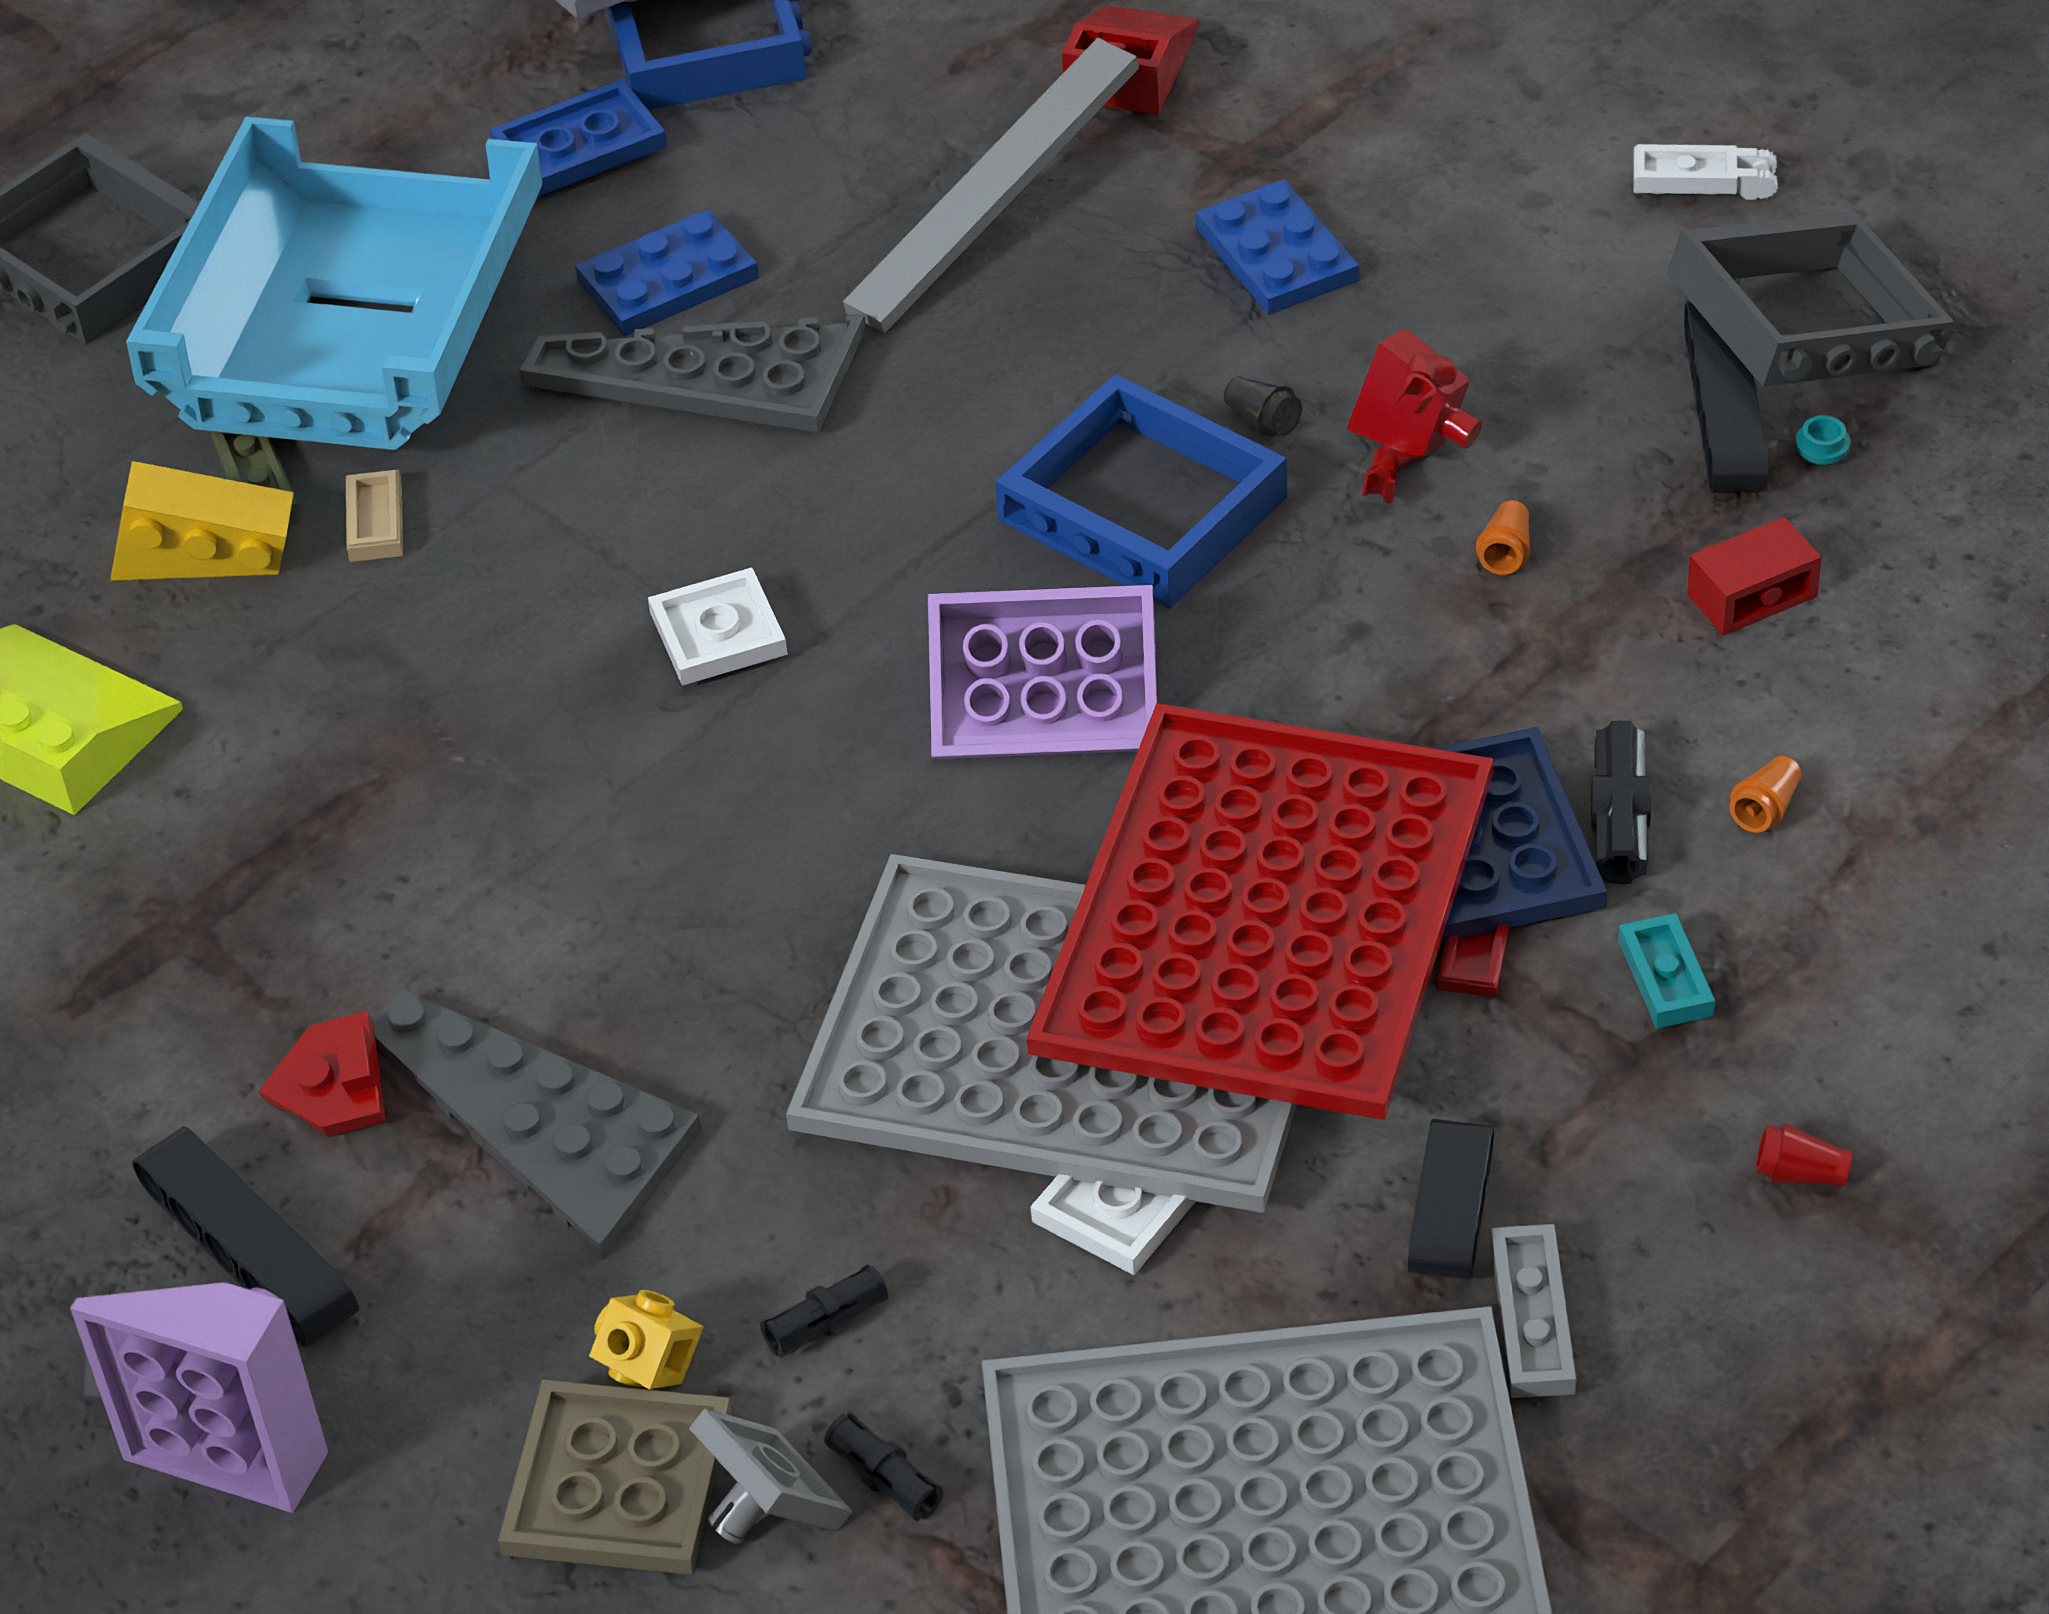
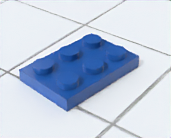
[489,79,667,197]
[1195,179,1359,315]
[575,209,759,336]

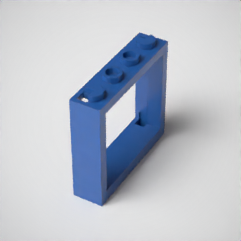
[606,0,812,110]
[995,374,1287,609]

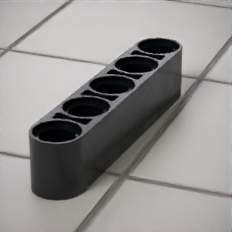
[1684,300,1768,493]
[132,1126,359,1348]

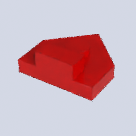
[258,1011,386,1137]

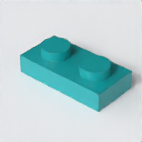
[1618,913,1715,1029]

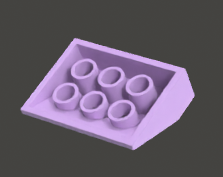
[928,585,1157,760]
[70,1282,328,1513]

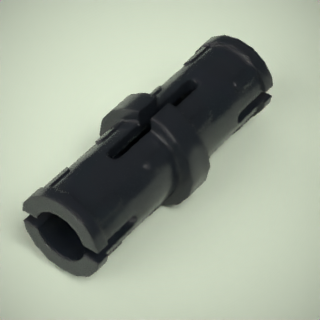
[760,1264,888,1358]
[824,1412,944,1521]

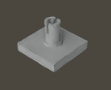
[689,1408,853,1544]

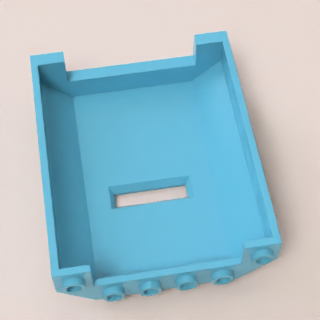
[126,117,543,450]

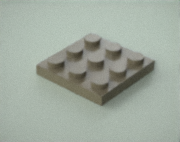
[498,1380,732,1575]

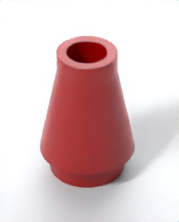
[1755,1122,1852,1187]

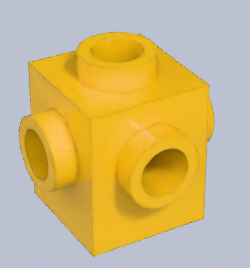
[589,1290,704,1389]

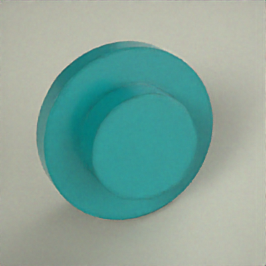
[1795,415,1850,465]

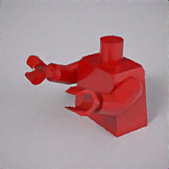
[1346,328,1482,504]

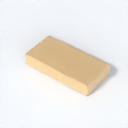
[346,470,403,562]

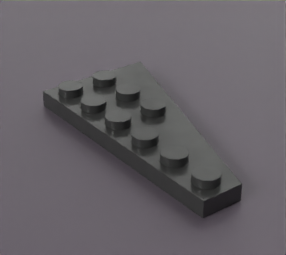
[520,314,866,433]
[373,989,702,1260]

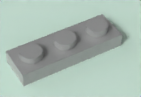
[1491,1224,1576,1398]

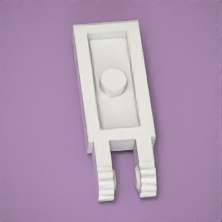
[1633,144,1778,200]

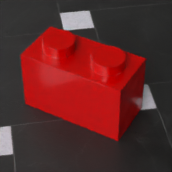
[1687,517,1822,636]

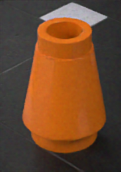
[1476,500,1530,575]
[1729,756,1802,833]

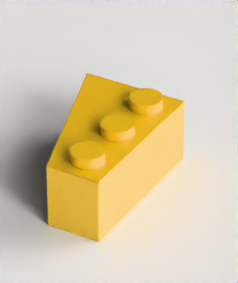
[110,461,294,581]

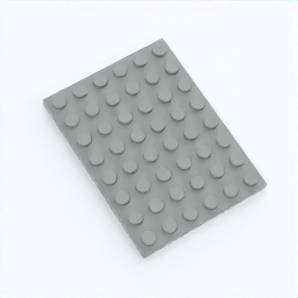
[786,854,1297,1213]
[982,1306,1552,1614]

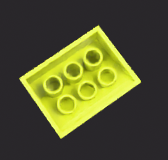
[0,624,183,816]

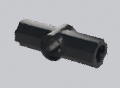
[1591,720,1652,884]

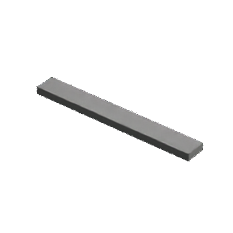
[843,38,1139,334]

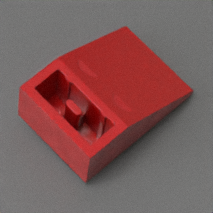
[1062,5,1199,114]

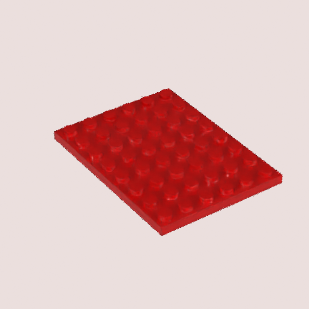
[1026,703,1493,1120]

